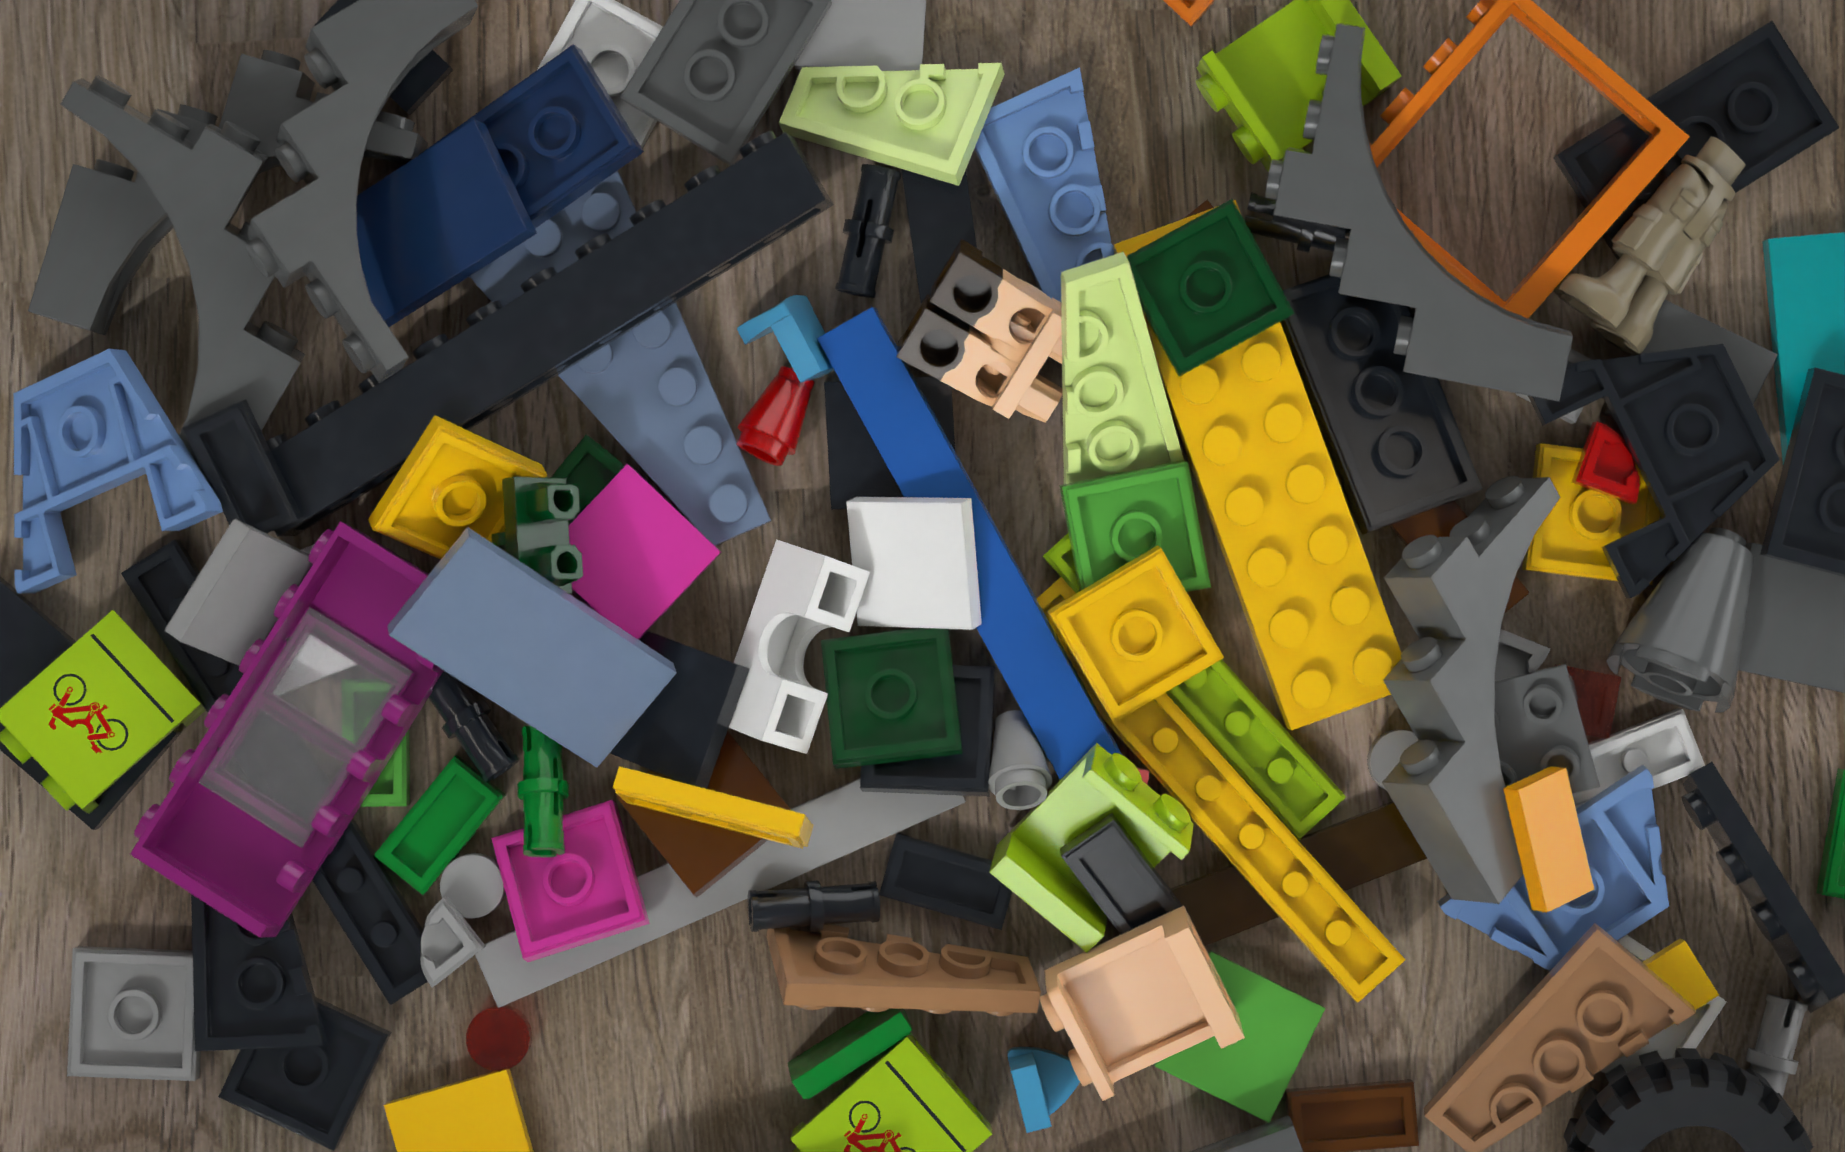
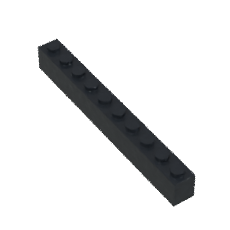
[266,131,834,537]

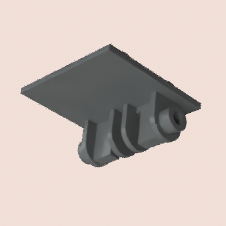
[1495,664,1600,794]

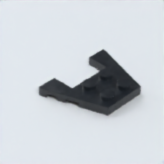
[1528,344,1780,599]

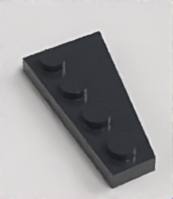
[1681,762,1845,1013]
[191,894,328,1051]

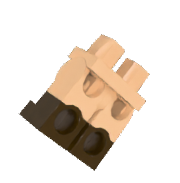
[896,238,1063,423]

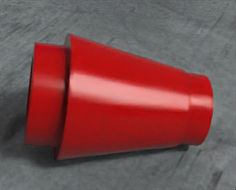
[736,366,815,466]

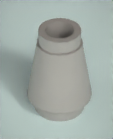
[988,710,1052,810]

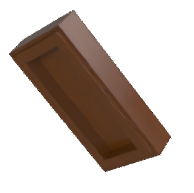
[1285,1079,1419,1152]

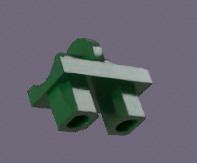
[491,477,583,594]

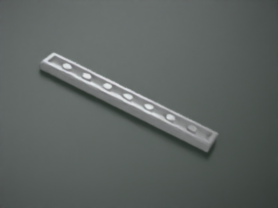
[475,778,966,1008]

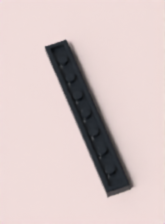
[121,539,428,1005]

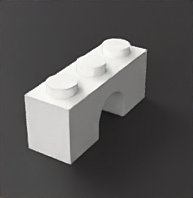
[729,539,870,754]

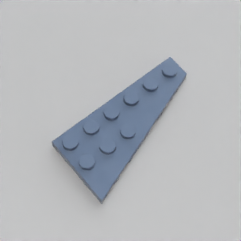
[469,171,772,546]

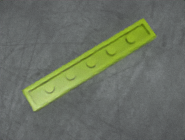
[1042,533,1346,840]

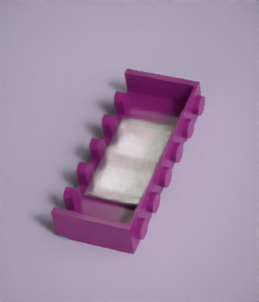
[130,521,444,938]

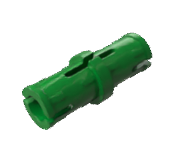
[517,725,569,857]

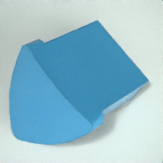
[736,295,834,383]
[1007,1047,1080,1133]

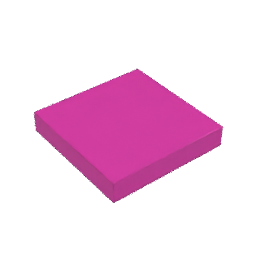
[569,464,722,640]
[491,800,650,962]

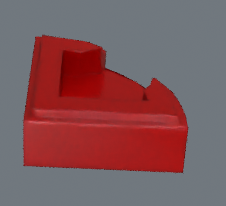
[1571,421,1640,504]

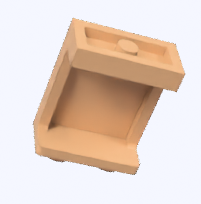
[1040,906,1245,1101]

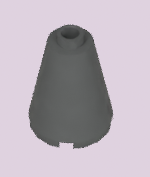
[1606,527,1754,713]

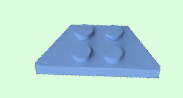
[1437,765,1669,971]

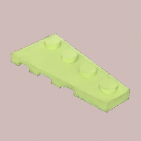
[1061,252,1184,484]

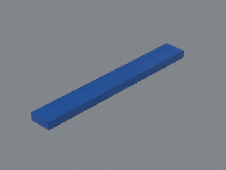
[817,307,1122,780]

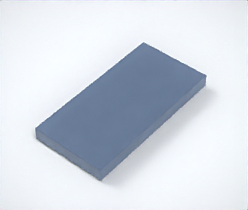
[388,527,677,767]

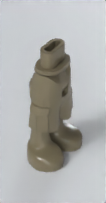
[1554,136,1746,356]

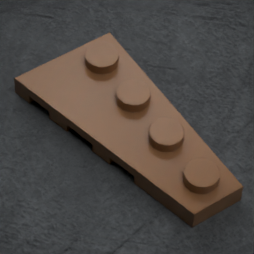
[1423,923,1696,1152]
[766,924,1041,1016]

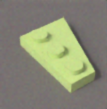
[779,63,1005,186]

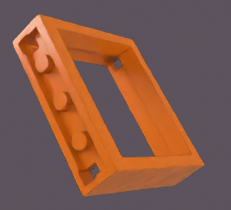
[1369,0,1690,319]

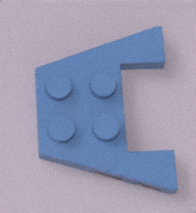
[14,349,223,594]

